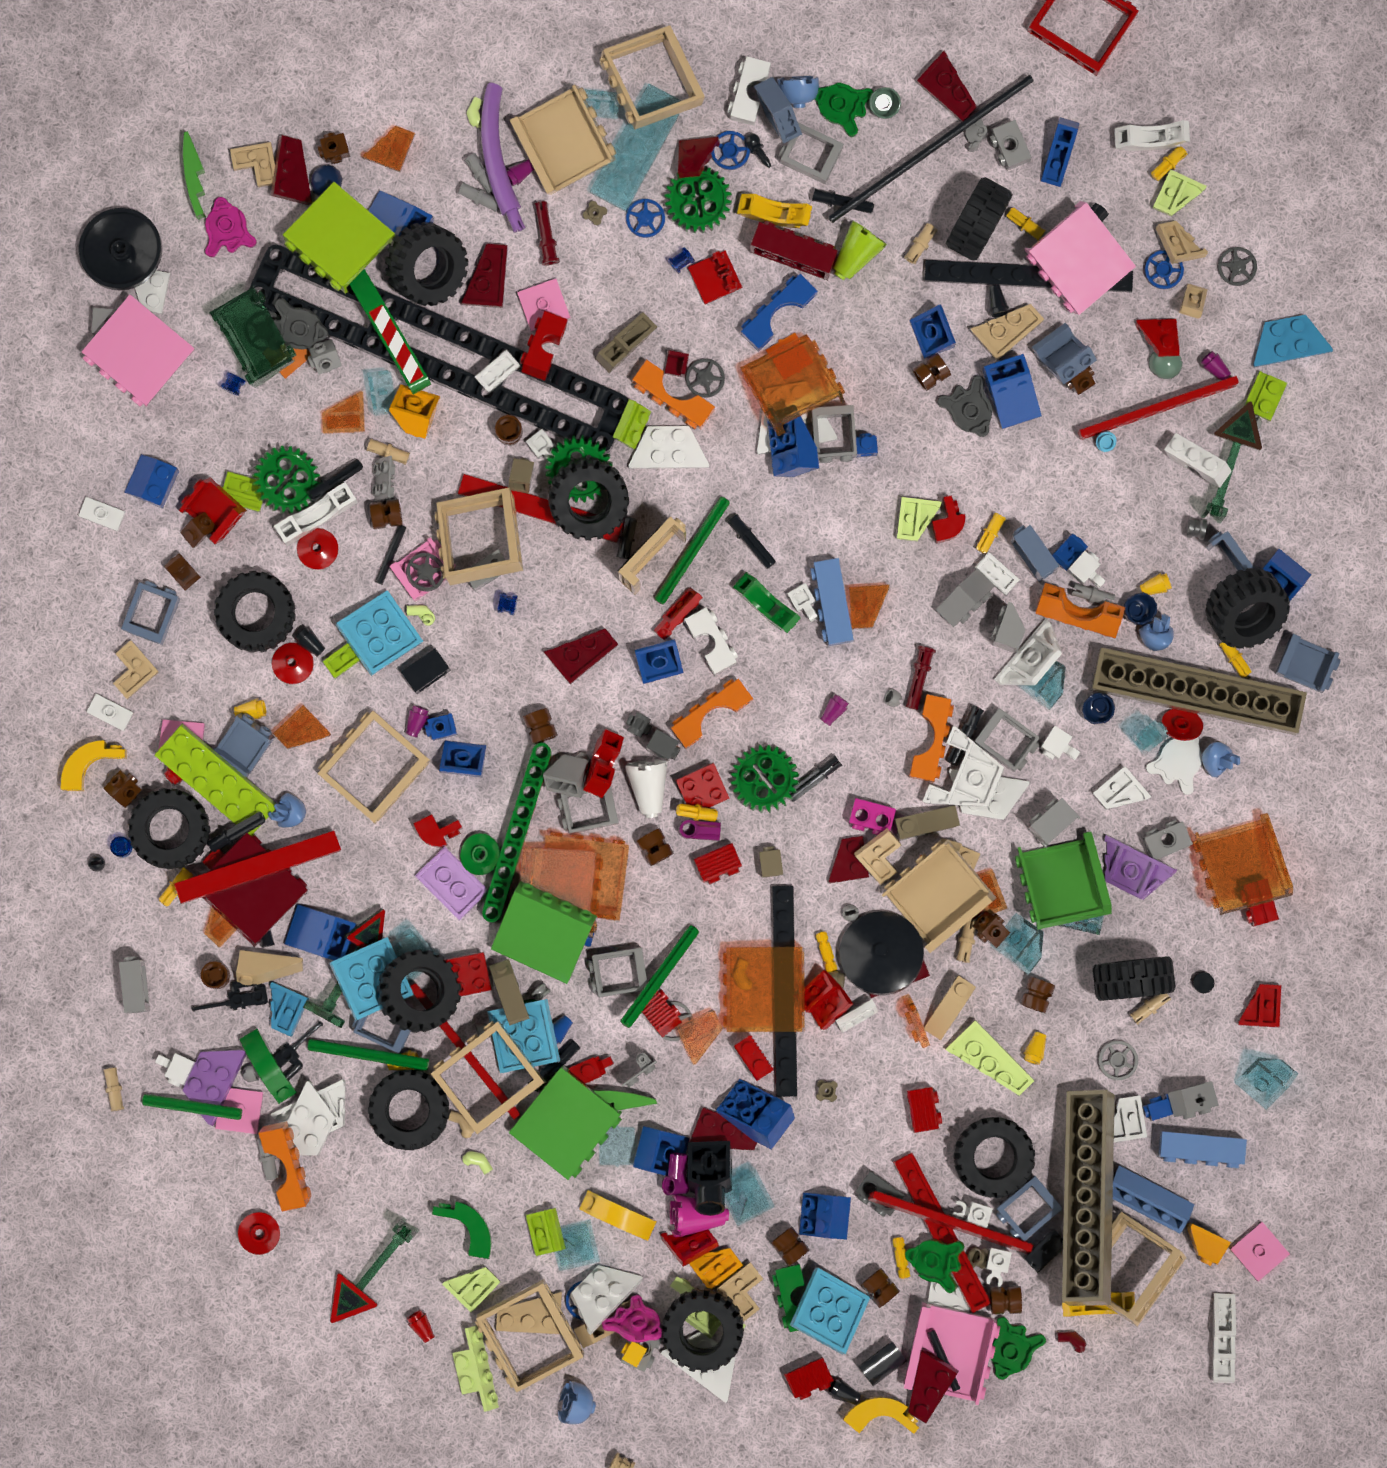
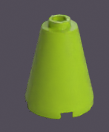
[833,221,887,280]

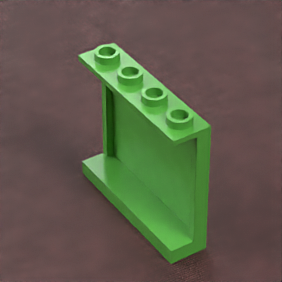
[1015,831,1112,930]
[491,881,597,984]
[509,1065,622,1180]

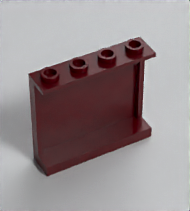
[202,833,308,947]

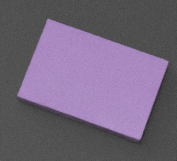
[415,846,489,921]

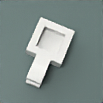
[526,429,555,463]
[787,583,818,622]

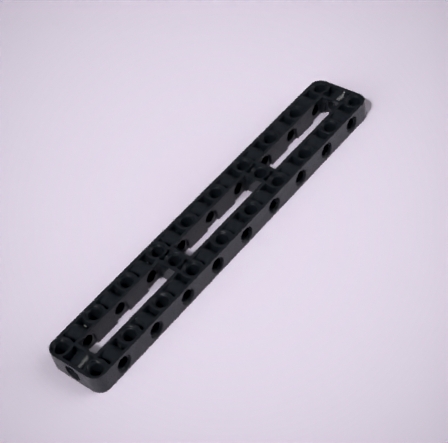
[248,245,629,454]

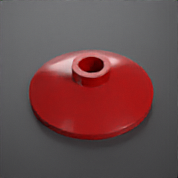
[297,528,338,570]
[272,643,314,684]
[1161,709,1203,741]
[238,1212,280,1255]

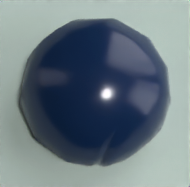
[310,165,343,197]
[1123,593,1157,625]
[1082,692,1115,724]

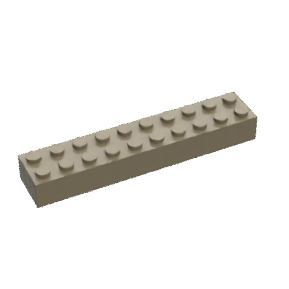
[1090,647,1307,735]
[1062,1090,1115,1306]

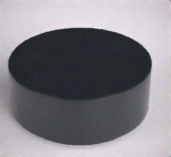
[1193,972,1215,994]

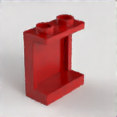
[179,477,247,544]

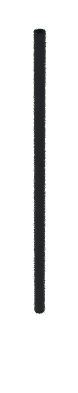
[828,75,1034,223]

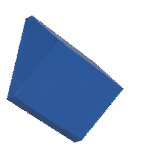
[910,304,956,359]
[635,639,684,684]
[439,741,486,778]

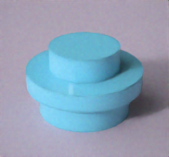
[1095,431,1117,452]

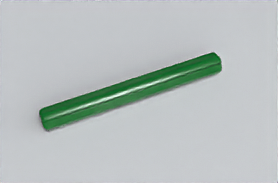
[142,1094,242,1120]

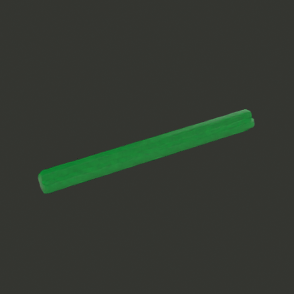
[655,497,730,605]
[620,925,699,1028]
[307,1039,429,1070]

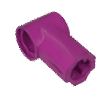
[679,820,721,841]
[662,1152,689,1195]

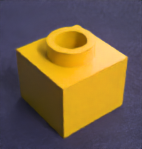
[621,1342,647,1368]

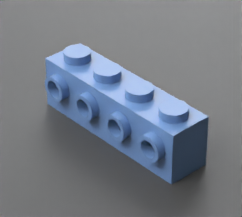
[810,558,854,647]
[1158,1131,1247,1168]
[1113,1166,1195,1234]

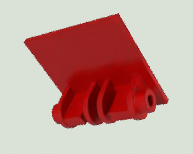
[688,250,743,305]
[676,762,730,808]
[444,952,492,996]

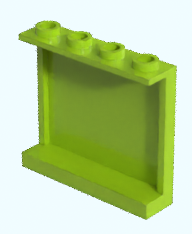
[283,182,396,294]

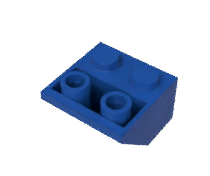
[799,1192,851,1240]

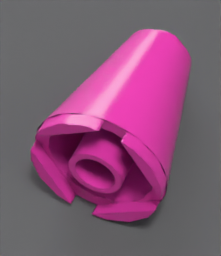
[670,1195,729,1237]

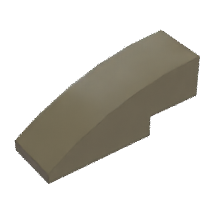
[595,312,657,374]

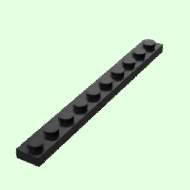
[924,260,1133,293]
[772,886,797,1097]

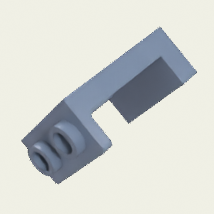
[1032,323,1097,385]
[1206,531,1255,571]
[1275,634,1341,693]
[213,713,275,778]

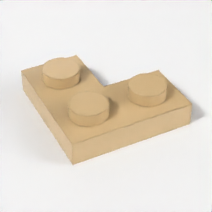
[230,142,275,188]
[113,640,159,700]
[855,828,901,885]
[717,1262,763,1321]

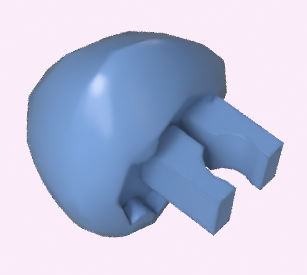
[1139,614,1174,651]
[1202,742,1240,778]
[268,793,306,828]

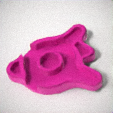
[205,197,257,258]
[602,1295,662,1342]

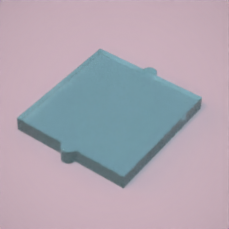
[600,1126,635,1167]

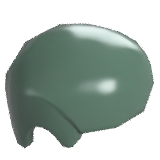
[869,87,901,119]
[1149,352,1183,379]

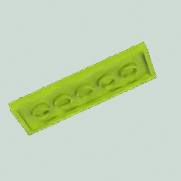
[154,723,277,836]

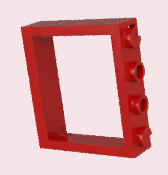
[1027,0,1139,76]

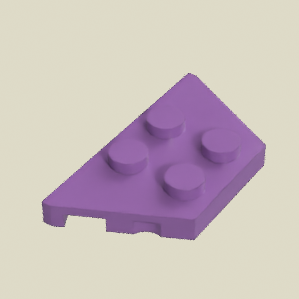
[1105,835,1177,900]
[182,1050,246,1126]

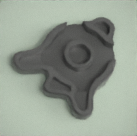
[269,298,328,350]
[937,376,993,437]

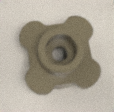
[583,201,607,225]
[816,1080,838,1102]
[968,1247,989,1269]

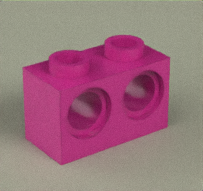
[848,798,896,835]

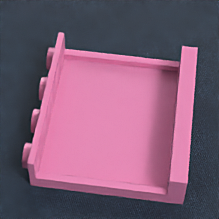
[1024,201,1136,315]
[82,295,195,407]
[904,1302,1000,1405]

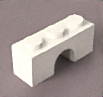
[728,57,771,126]
[1164,433,1232,488]
[684,608,738,676]

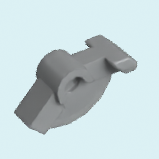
[965,118,987,152]

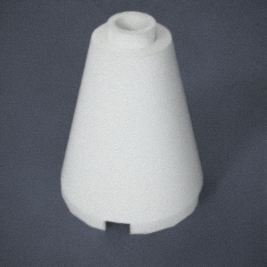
[626,759,667,818]

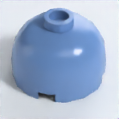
[778,76,819,108]
[558,1381,596,1425]

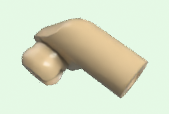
[448,1110,474,1138]

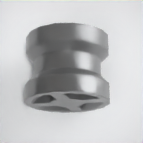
[1187,517,1207,540]

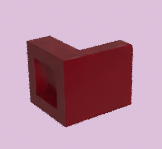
[665,350,689,378]

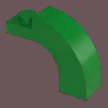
[733,572,801,633]
[239,1028,296,1104]
[432,1201,492,1259]

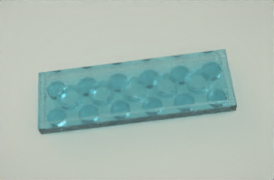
[590,84,681,212]

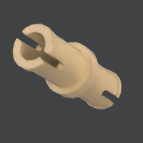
[904,223,938,265]
[366,438,410,465]
[956,920,976,963]
[1130,994,1171,1025]
[103,1067,124,1112]

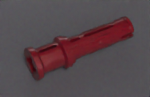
[534,201,560,266]
[905,646,936,710]

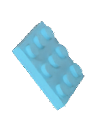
[336,590,423,676]
[329,937,414,1021]
[487,999,560,1073]
[790,1268,870,1355]

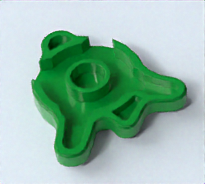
[814,83,873,137]
[905,1239,964,1293]
[991,1317,1046,1380]

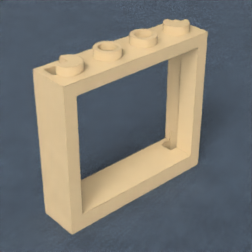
[599,25,705,130]
[435,488,523,586]
[318,711,431,824]
[431,1021,546,1134]
[1105,1212,1186,1327]
[475,1279,585,1393]

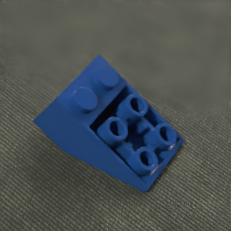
[368,191,434,236]
[982,354,1042,429]
[767,406,819,477]
[285,905,358,961]
[716,1079,795,1150]

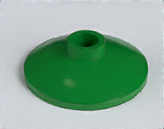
[460,833,500,875]

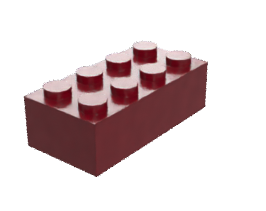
[750,221,838,281]

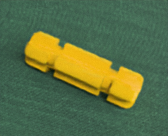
[816,931,837,972]
[892,1237,910,1279]

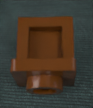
[180,512,217,548]
[164,553,201,591]

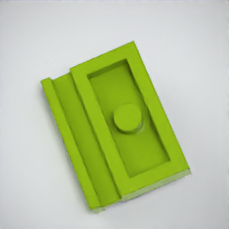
[1244,371,1287,421]
[613,399,651,449]
[223,472,264,513]
[526,1208,566,1256]

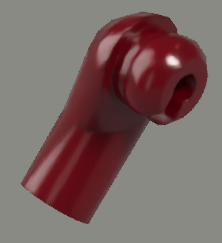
[1057,1331,1087,1353]

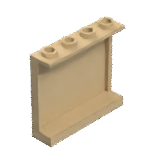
[510,85,616,195]
[618,516,686,595]
[882,840,997,953]

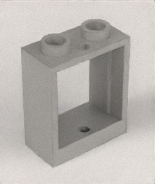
[779,123,844,184]
[811,405,857,463]
[974,708,1040,772]
[558,786,619,835]
[589,948,648,998]
[119,956,150,1014]

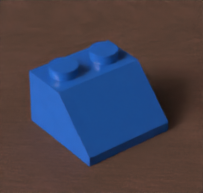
[124,455,179,509]
[1262,549,1311,601]
[633,1126,689,1176]

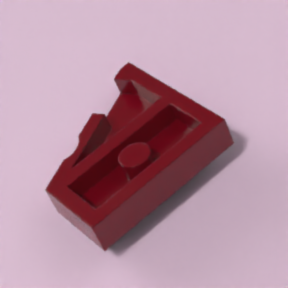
[678,137,720,178]
[829,836,869,884]

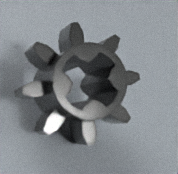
[626,712,652,738]

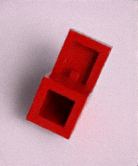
[931,495,965,544]
[413,814,463,848]

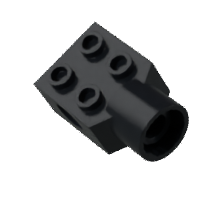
[688,1141,732,1216]

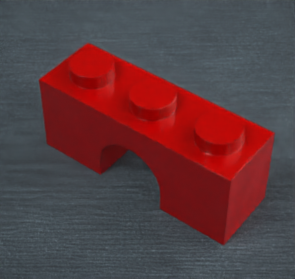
[520,311,568,381]
[583,729,624,798]

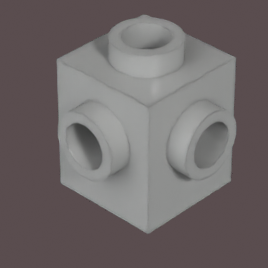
[308,339,342,374]

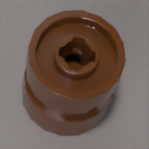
[912,353,951,391]
[495,415,523,446]
[369,499,403,530]
[523,708,558,745]
[637,828,674,866]
[201,961,231,989]
[1020,976,1055,1014]
[771,1226,810,1267]
[861,1268,900,1308]
[990,1286,1022,1315]

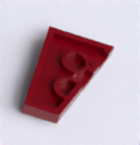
[916,50,977,122]
[271,135,312,205]
[461,244,508,308]
[544,628,619,685]
[690,1108,757,1150]
[908,1348,959,1424]

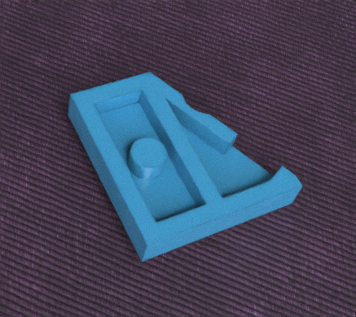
[270,982,309,1037]

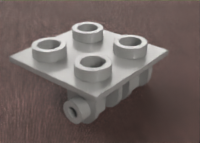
[372,456,395,502]
[622,1053,657,1088]

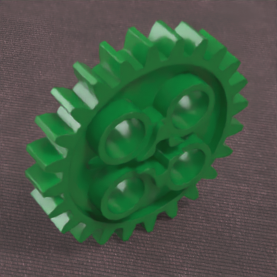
[665,167,732,234]
[545,435,613,503]
[252,446,320,514]
[731,745,799,813]

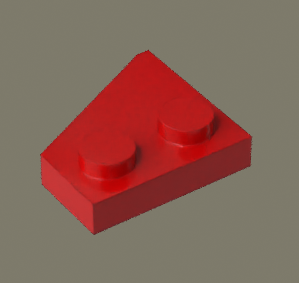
[1136,319,1180,357]
[1238,984,1282,1028]
[661,1230,719,1267]

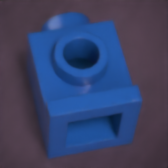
[856,433,878,458]
[425,713,457,741]
[1142,1093,1173,1121]

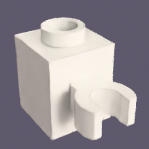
[1067,551,1105,588]
[1040,726,1080,760]
[155,1053,195,1087]
[953,1201,993,1228]
[986,1247,1012,1287]

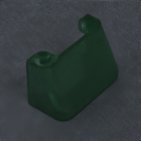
[209,287,296,388]

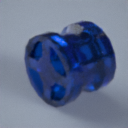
[220,372,246,396]
[497,592,518,616]
[110,836,133,858]

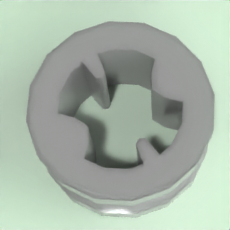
[531,983,551,1001]

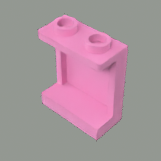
[389,537,456,602]

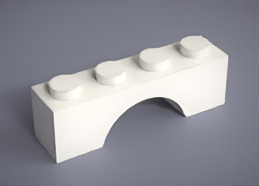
[274,482,358,546]

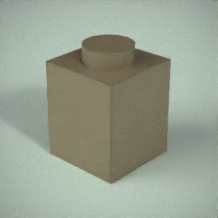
[508,458,534,494]
[759,846,783,878]

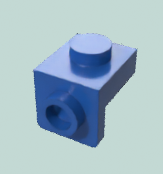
[1052,533,1088,571]

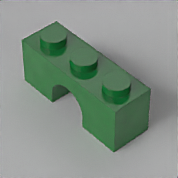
[772,1264,805,1332]

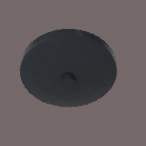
[79,208,162,291]
[839,911,924,995]

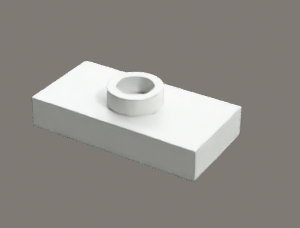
[475,350,520,393]
[78,497,126,532]
[975,552,1020,596]
[87,694,134,731]
[835,999,878,1032]

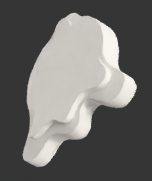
[1146,737,1202,795]

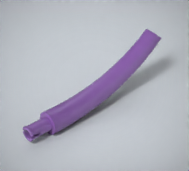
[481,83,526,233]

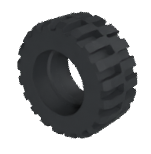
[946,177,1013,261]
[385,222,468,306]
[548,457,629,541]
[1205,568,1290,649]
[214,571,296,653]
[128,788,211,869]
[377,949,461,1033]
[1092,956,1176,1001]
[368,1070,450,1150]
[953,1117,1035,1198]
[661,1288,744,1373]

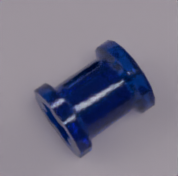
[667,247,695,274]

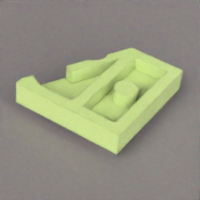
[1153,169,1207,217]
[897,497,942,542]
[442,1267,501,1312]

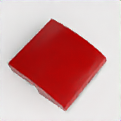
[796,970,853,1030]

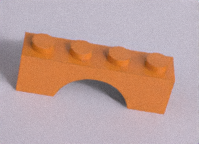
[632,359,715,430]
[1035,583,1125,638]
[671,678,753,749]
[909,694,954,783]
[258,1121,311,1212]

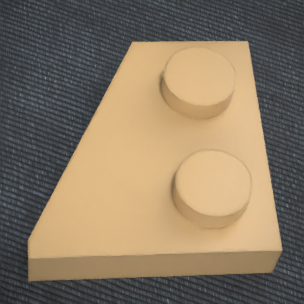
[1156,221,1208,264]

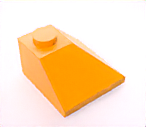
[389,384,440,439]
[1186,1223,1231,1266]

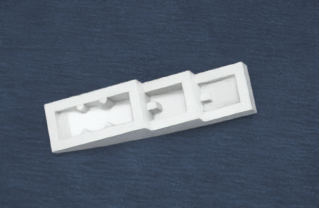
[1213,1293,1236,1383]

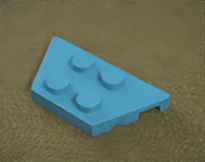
[1253,314,1333,367]

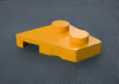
[689,1248,743,1290]

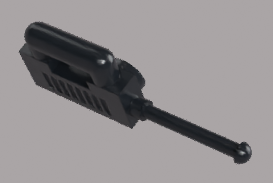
[191,980,269,1012]
[274,1021,323,1080]

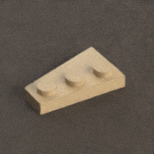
[970,304,1044,361]
[496,1292,562,1334]

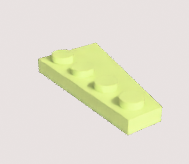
[945,1020,1035,1096]

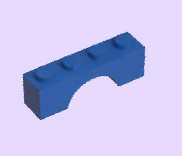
[741,274,818,352]

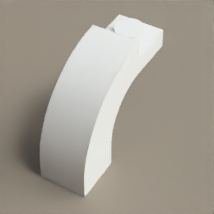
[1115,120,1190,151]

